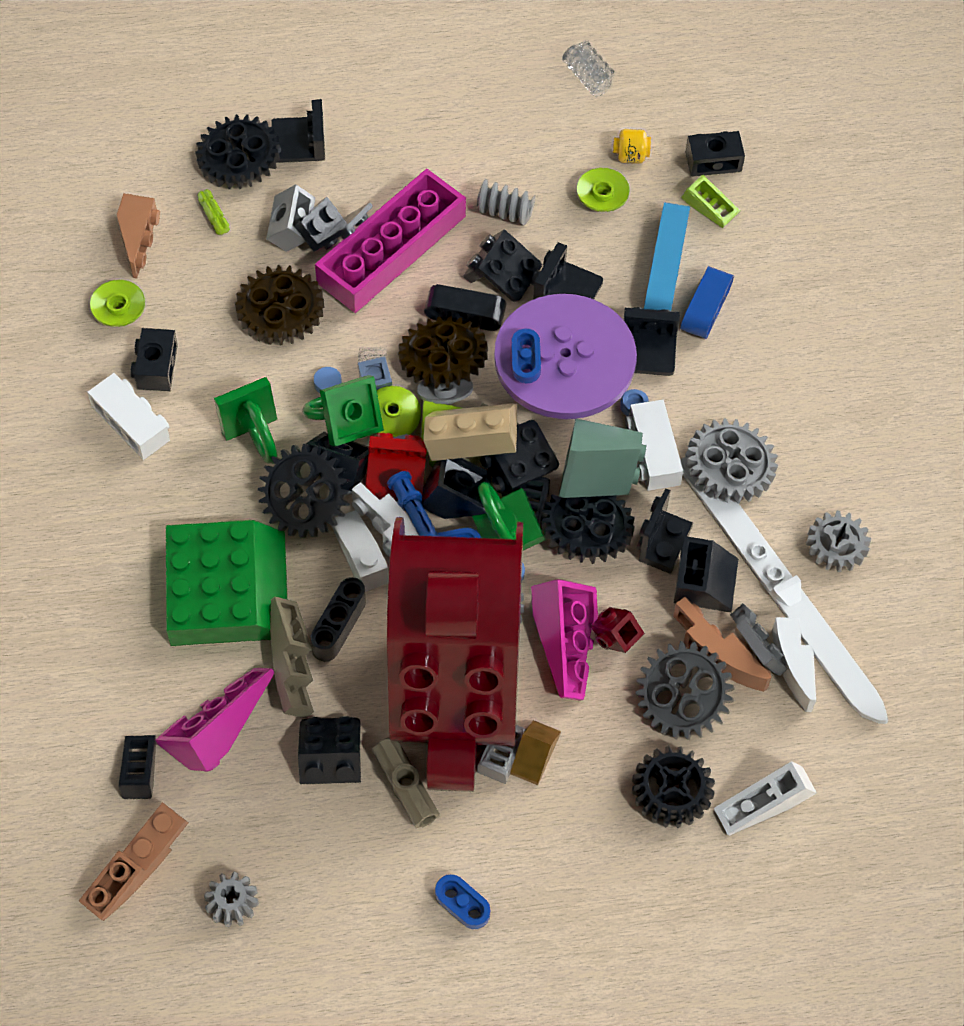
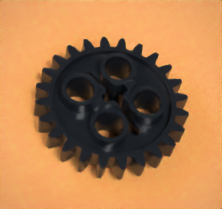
[195,114,282,189]
[258,444,352,538]
[541,490,635,564]

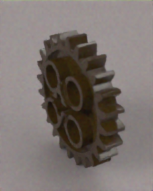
[235,265,325,346]
[398,316,488,389]

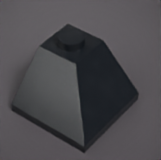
[306,432,369,492]
[421,458,491,519]

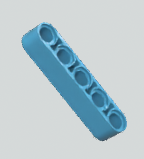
[644,202,690,311]

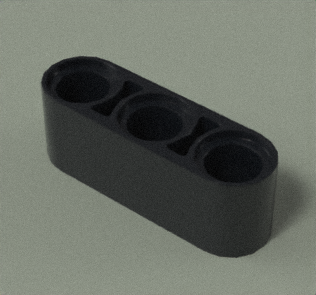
[424,284,507,331]
[311,577,366,662]

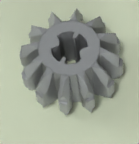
[204,871,259,928]

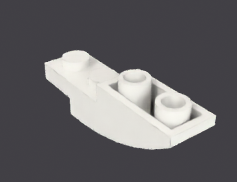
[352,482,419,557]

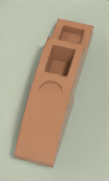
[673,597,772,692]
[79,802,189,921]

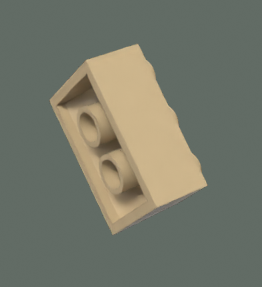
[424,403,517,461]

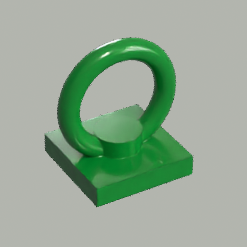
[302,375,384,447]
[214,377,278,464]
[472,482,546,551]

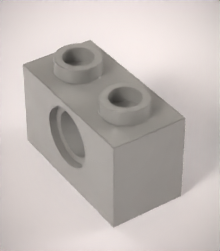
[266,184,315,252]

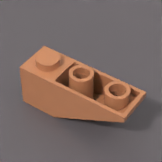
[117,193,160,278]

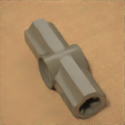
[372,737,439,828]

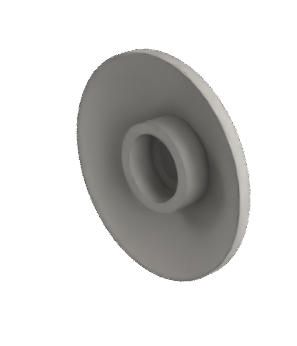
[417,378,473,405]

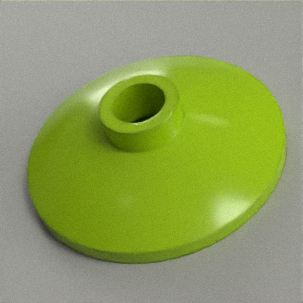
[577,168,630,212]
[90,280,145,327]
[375,386,421,437]

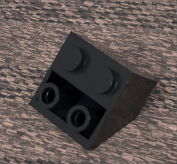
[673,536,739,613]

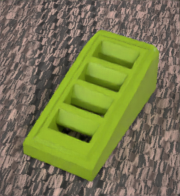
[681,175,741,228]

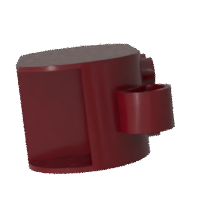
[387,517,523,792]

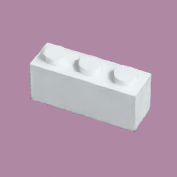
[87,373,170,460]
[625,399,683,491]

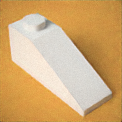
[331,510,389,592]
[714,761,817,836]

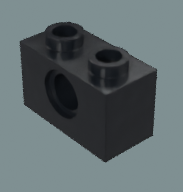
[685,131,745,177]
[131,328,178,392]

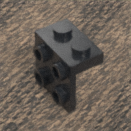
[463,229,542,302]
[531,242,603,299]
[623,307,680,376]
[479,420,560,497]
[298,716,361,784]

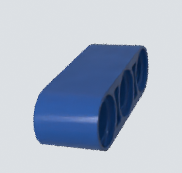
[680,266,734,339]

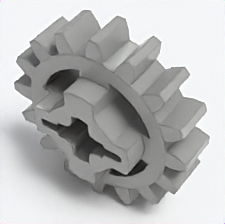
[806,511,871,572]

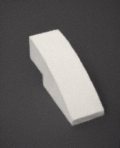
[772,617,816,712]

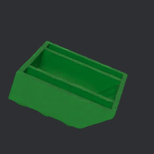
[166,520,288,646]

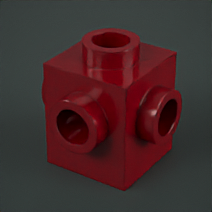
[590,607,645,653]

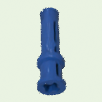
[387,471,439,536]

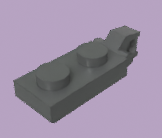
[730,603,787,676]

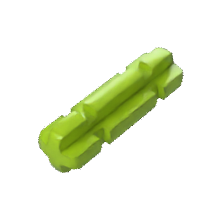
[197,189,230,235]

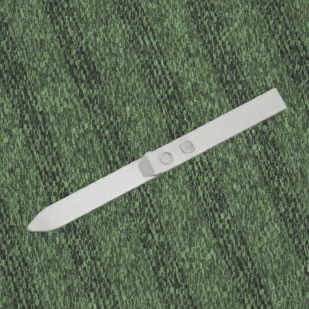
[680,457,888,724]

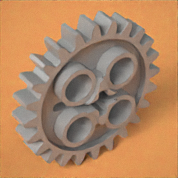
[685,418,778,503]

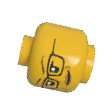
[613,129,651,164]

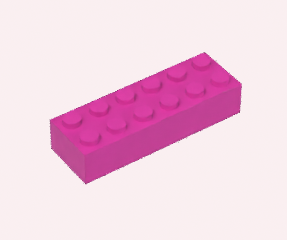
[315,168,466,314]

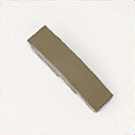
[270,596,314,718]

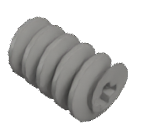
[477,179,536,225]

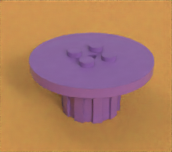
[494,294,637,419]

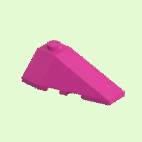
[531,579,598,701]
[155,668,274,772]

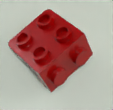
[366,433,427,501]

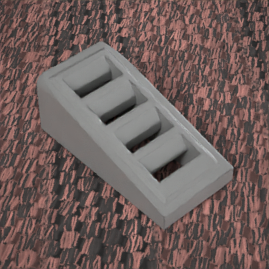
[477,725,526,784]

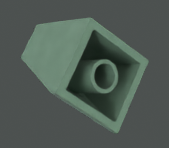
[559,419,647,498]

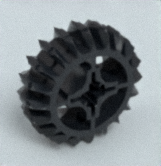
[632,745,715,829]

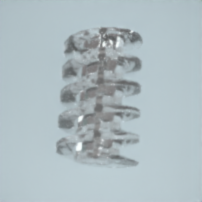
[562,41,615,97]

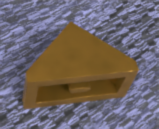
[510,720,561,785]

